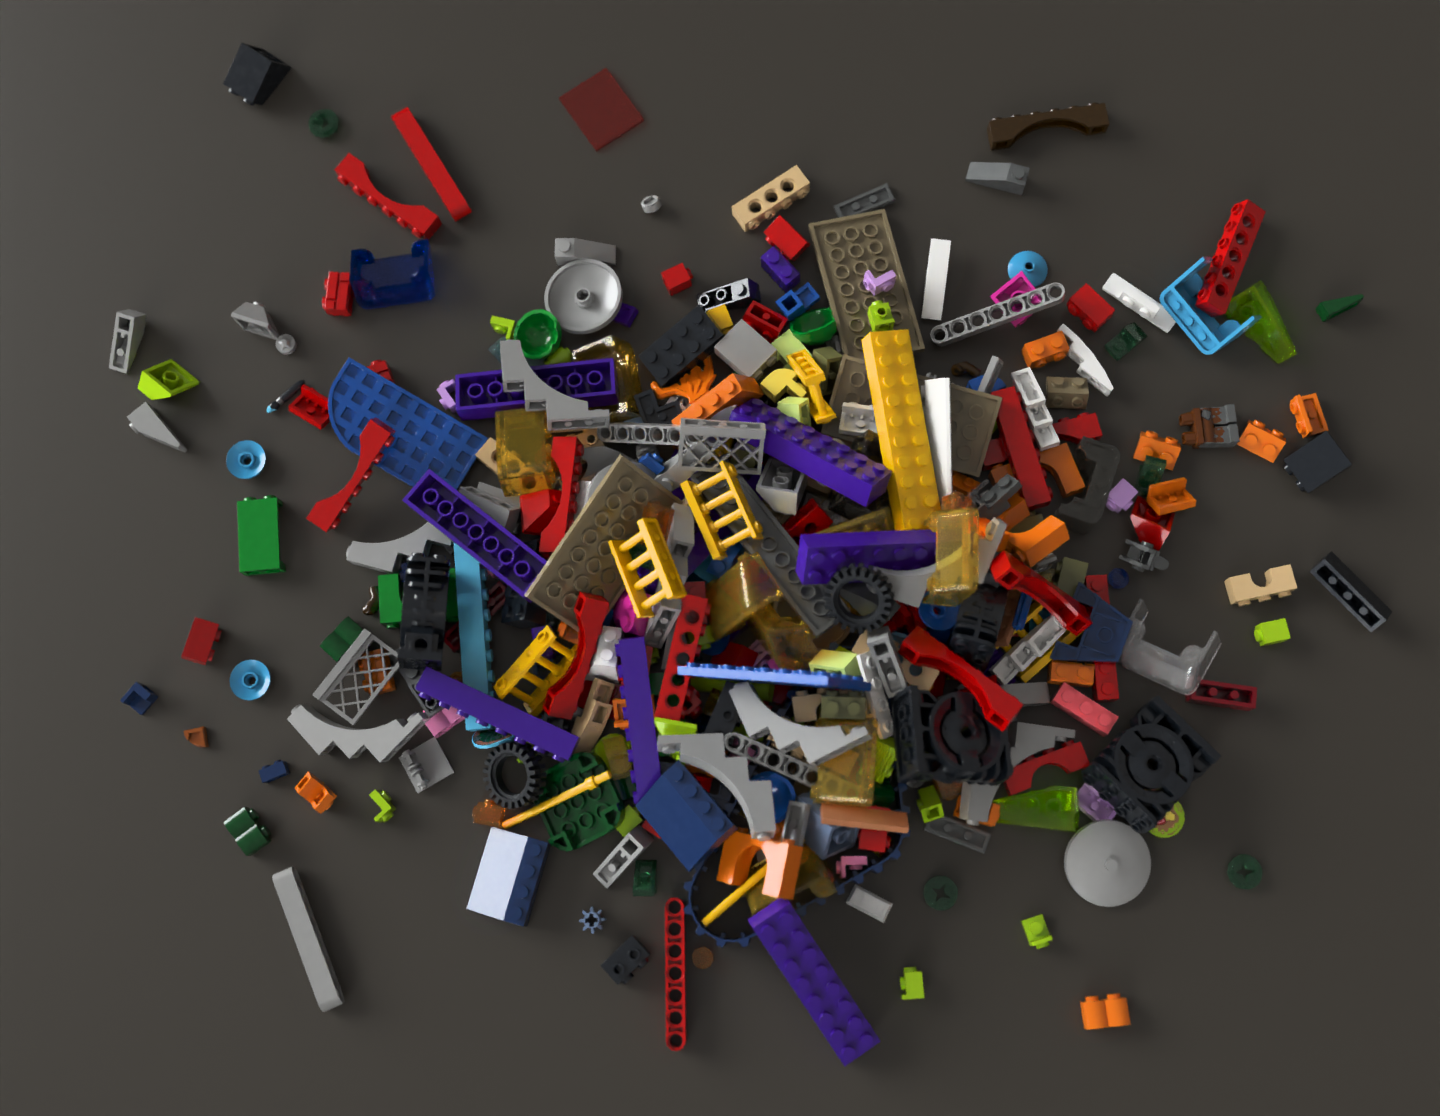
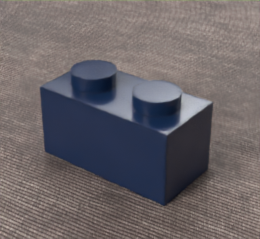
[259,760,291,784]

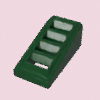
[1315,294,1364,322]

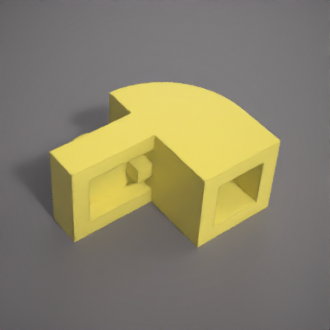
[760,368,807,403]

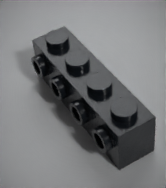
[1310,551,1393,632]
[704,680,742,757]

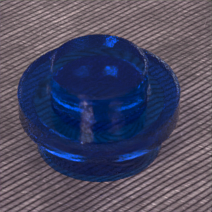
[1108,568,1129,589]

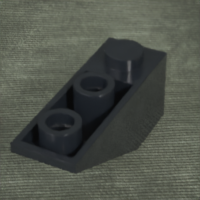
[697,278,761,311]

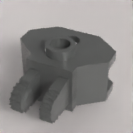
[1119,539,1169,572]

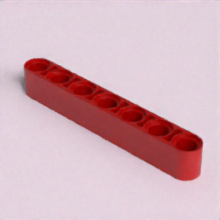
[391,107,472,222]
[665,897,687,1051]

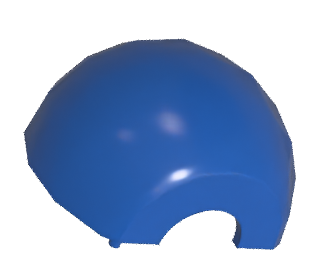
[742,771,796,823]

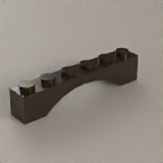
[987,102,1109,151]

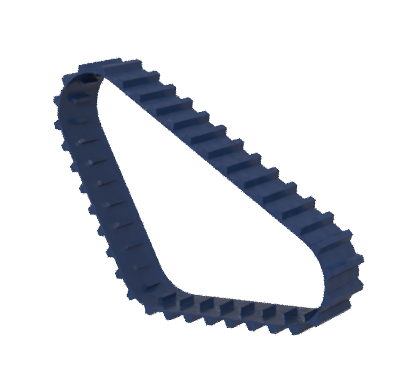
[683,641,911,947]

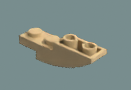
[571,677,615,754]

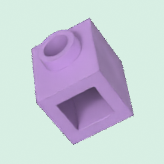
[1103,478,1138,513]

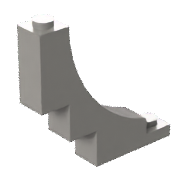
[500,339,610,431]
[346,486,462,574]
[644,502,694,648]
[866,517,1007,608]
[729,681,873,767]
[287,704,430,763]
[959,722,1075,826]
[657,733,776,841]

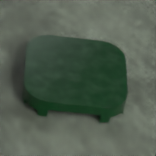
[534,751,625,852]

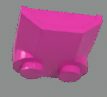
[990,271,1042,328]
[613,588,653,636]

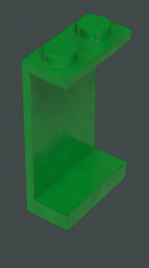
[237,495,286,576]

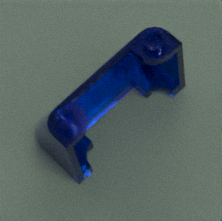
[350,239,435,309]

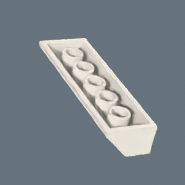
[921,378,953,505]

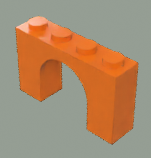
[671,373,764,435]
[988,443,1085,499]
[997,494,1070,567]
[716,827,803,900]

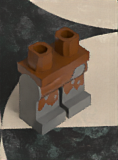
[1179,404,1240,449]

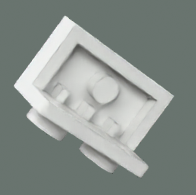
[838,402,879,439]

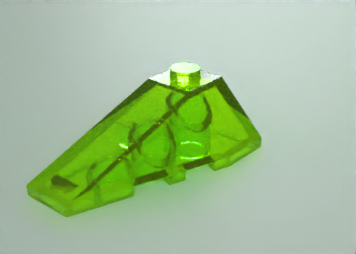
[1226,280,1297,364]
[992,786,1080,833]

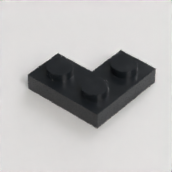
[634,389,683,424]

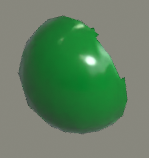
[789,307,837,346]
[514,309,562,360]

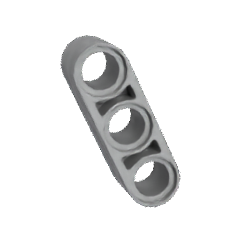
[1000,682,1051,707]

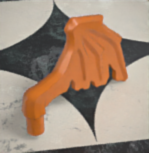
[650,355,717,404]

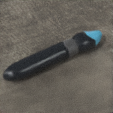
[267,380,305,413]

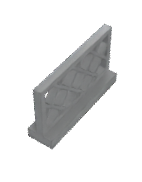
[677,418,766,475]
[312,628,400,726]

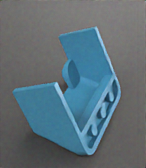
[1160,256,1262,355]

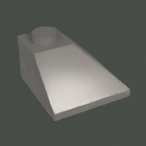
[231,302,280,340]

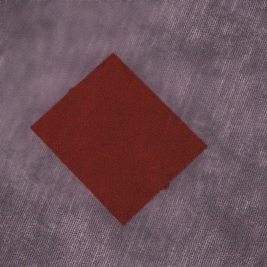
[559,68,644,151]

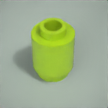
[543,346,574,365]

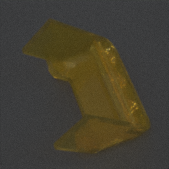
[923,507,979,607]

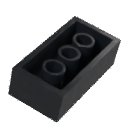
[638,305,725,388]
[501,539,548,629]

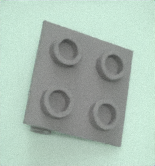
[399,737,455,793]

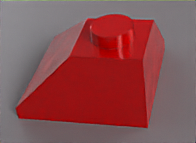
[520,489,562,536]
[1130,496,1175,551]

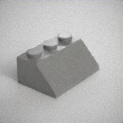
[756,457,808,515]

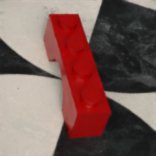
[1003,740,1090,796]

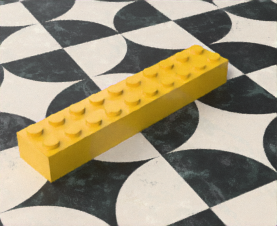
[861,329,944,531]

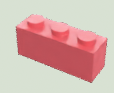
[1051,682,1119,737]

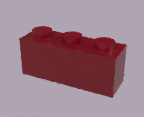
[1185,678,1257,711]

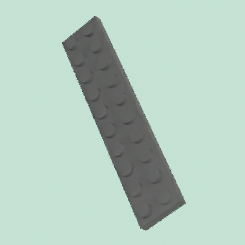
[690,454,851,639]

